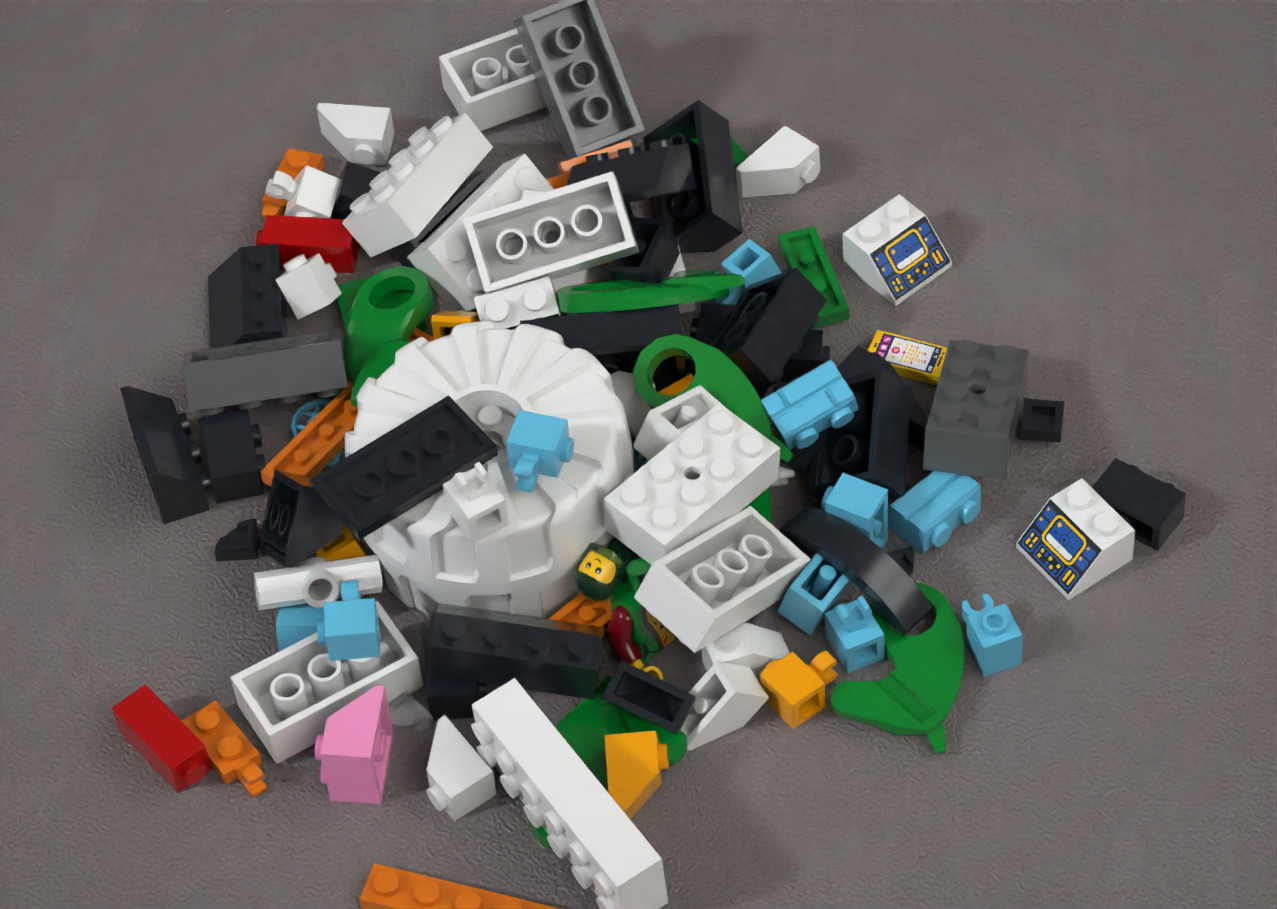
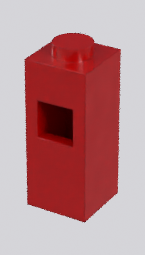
[256,215,360,274]
[112,684,212,793]

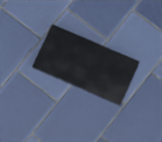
[310,395,498,540]

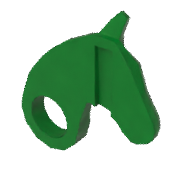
[344,266,434,406]
[557,269,745,313]
[633,334,794,462]
[831,582,964,755]
[528,676,688,850]

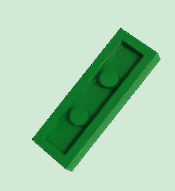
[778,226,850,328]

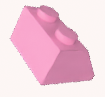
[315,685,394,804]

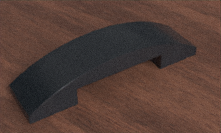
[779,505,932,636]

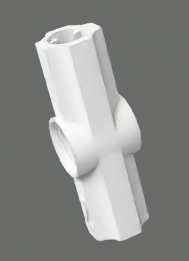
[254,555,383,610]

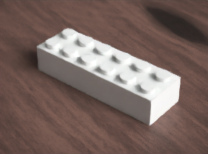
[471,678,668,909]

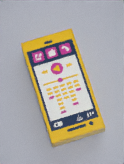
[868,330,947,386]

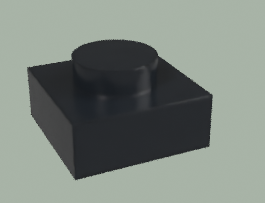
[1020,398,1064,443]

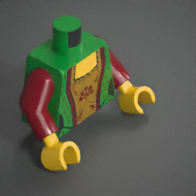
[607,558,677,680]

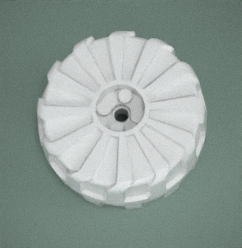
[345,321,635,618]

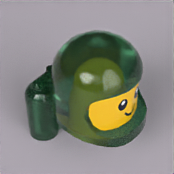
[573,537,641,602]

